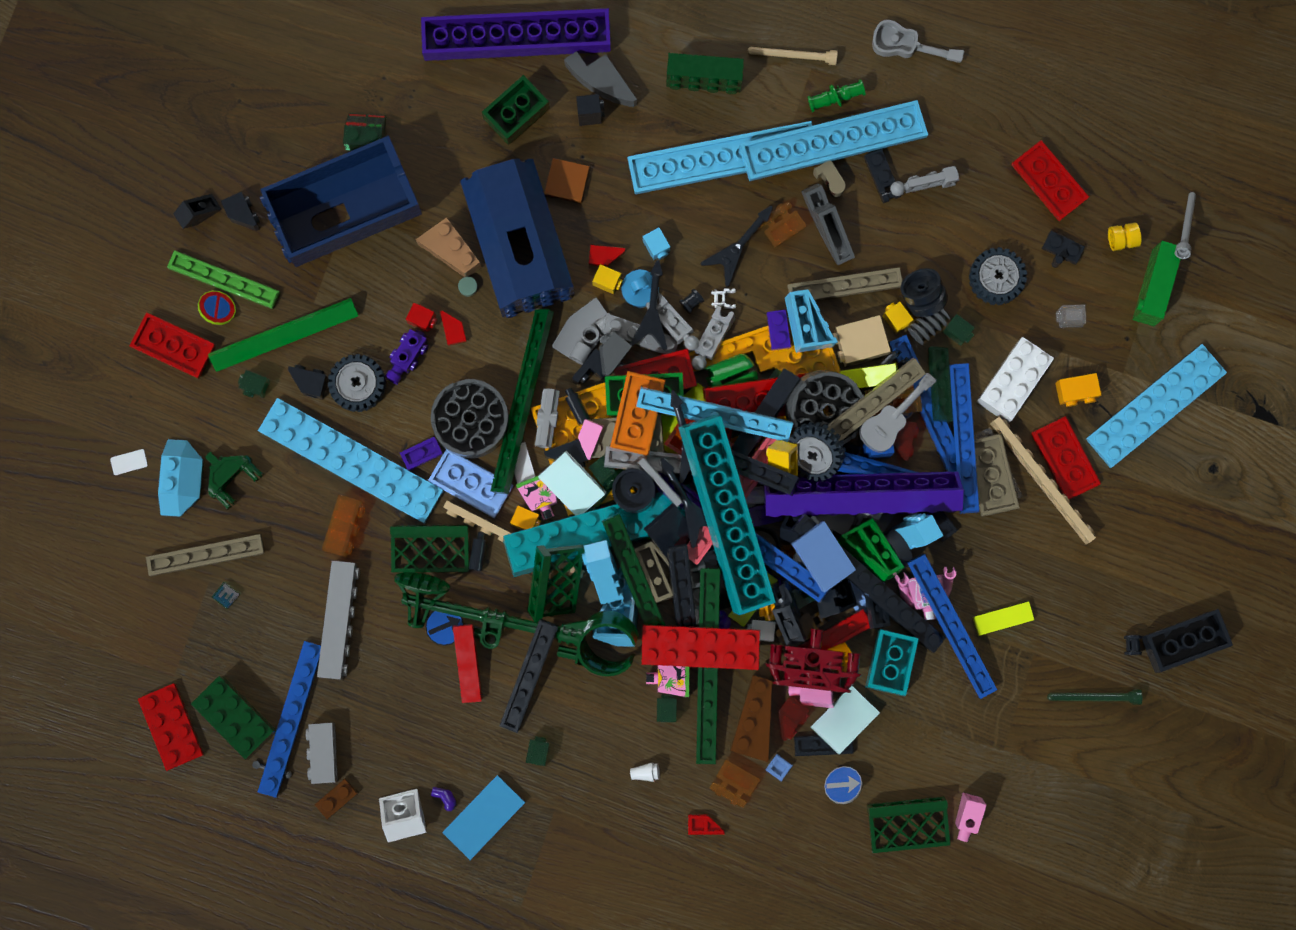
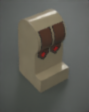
[813,161,845,197]

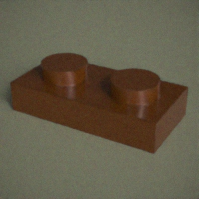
[314,779,358,820]

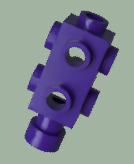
[385,329,429,385]

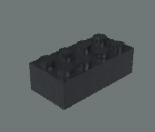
[1142,609,1233,673]

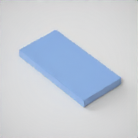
[428,449,514,519]

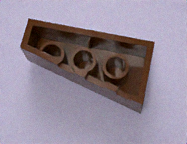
[730,675,772,762]

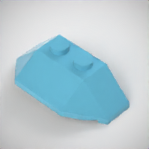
[158,439,203,517]

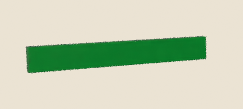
[208,298,358,372]

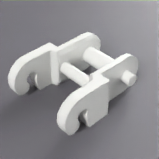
[711,289,736,309]

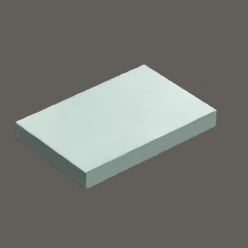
[538,451,606,516]
[811,686,880,755]

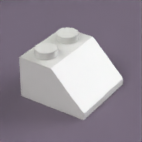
[379,789,426,842]

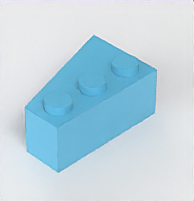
[582,540,624,604]

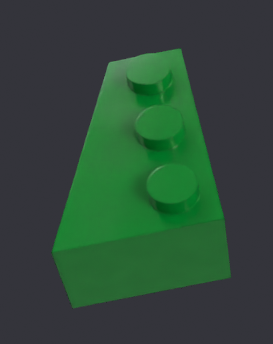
[837,518,904,583]

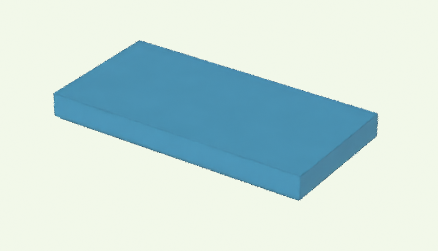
[442,775,526,860]

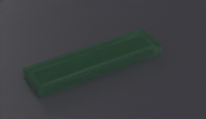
[928,346,953,422]

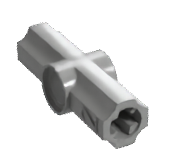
[535,389,560,448]

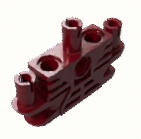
[765,629,862,693]

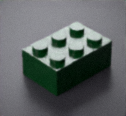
[482,75,550,145]

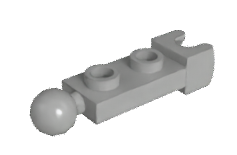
[890,166,959,196]
[646,293,699,350]
[691,306,735,371]

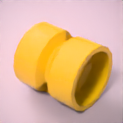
[1108,222,1141,251]

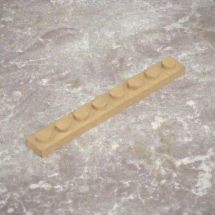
[990,416,1096,544]
[443,501,585,578]

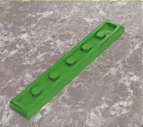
[167,250,280,309]

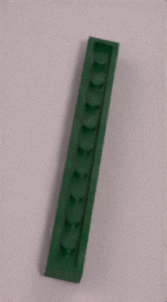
[490,309,554,495]
[696,568,721,765]

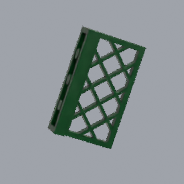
[390,525,469,572]
[528,544,584,622]
[867,796,950,853]

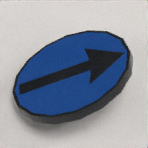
[425,611,464,646]

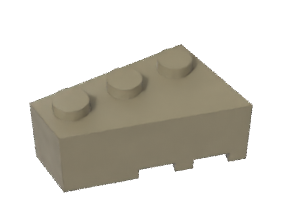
[635,542,673,604]

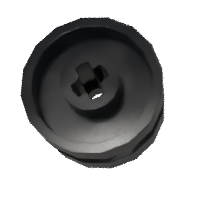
[900,268,948,317]
[612,468,656,514]

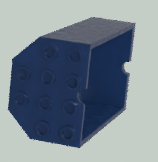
[260,136,422,267]
[460,159,575,318]

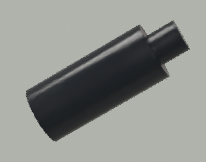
[565,388,591,426]
[468,532,487,571]

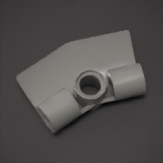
[552,298,610,365]

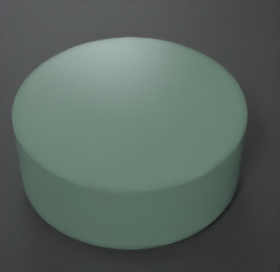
[458,277,477,297]

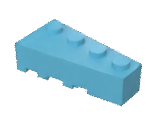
[883,513,943,553]

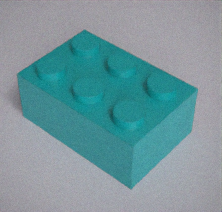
[865,629,919,696]

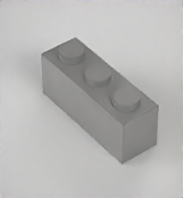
[306,723,338,784]

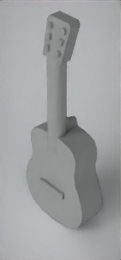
[872,20,964,63]
[859,373,936,453]

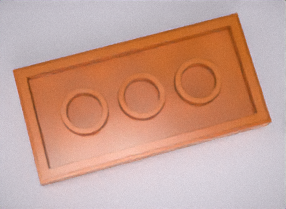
[610,371,665,456]

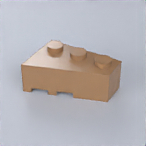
[416,218,482,277]

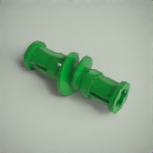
[807,79,866,112]

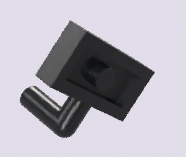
[1041,231,1085,268]

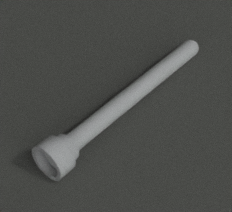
[1175,192,1196,259]

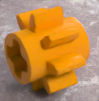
[759,604,776,621]

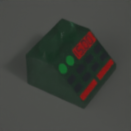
[343,113,386,151]

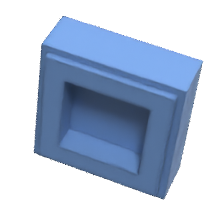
[765,754,793,781]

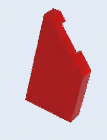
[589,245,625,267]
[440,311,467,346]
[688,815,725,835]

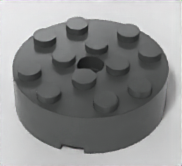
[785,370,864,444]
[431,379,509,458]

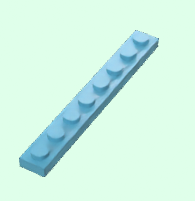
[636,387,793,442]

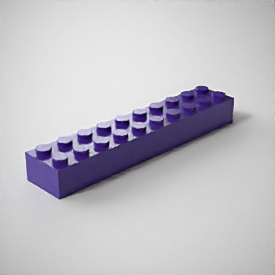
[421,8,611,61]
[764,472,964,517]

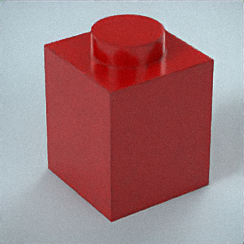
[405,303,437,332]

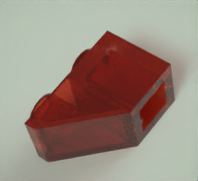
[893,420,919,461]
[778,696,809,741]

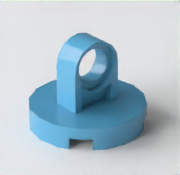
[621,269,659,308]

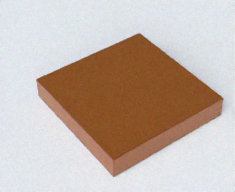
[544,158,590,203]

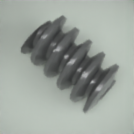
[908,309,950,345]

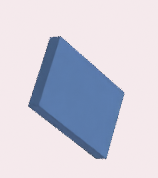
[791,521,856,593]

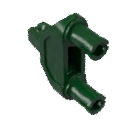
[205,452,264,510]

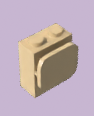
[832,315,891,367]

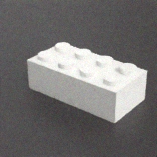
[977,337,1054,423]

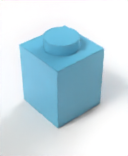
[643,228,670,260]

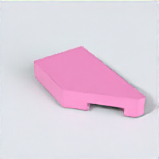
[578,419,604,460]

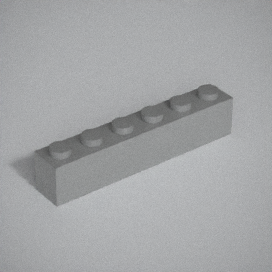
[317,561,360,680]

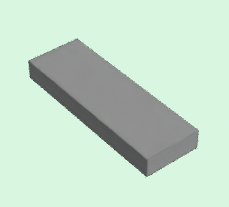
[637,458,682,507]

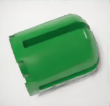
[704,354,758,387]

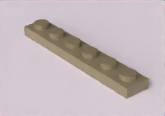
[787,267,902,301]
[827,358,926,441]
[146,534,265,576]

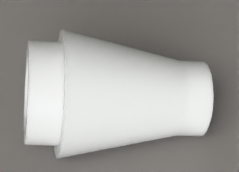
[630,762,660,782]

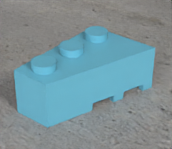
[785,290,838,353]

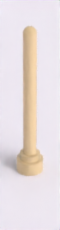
[748,47,838,66]

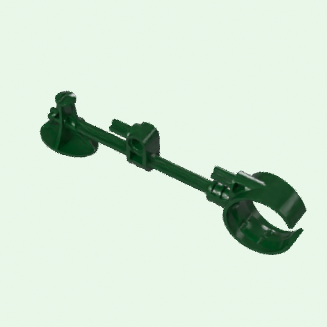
[394,572,639,677]

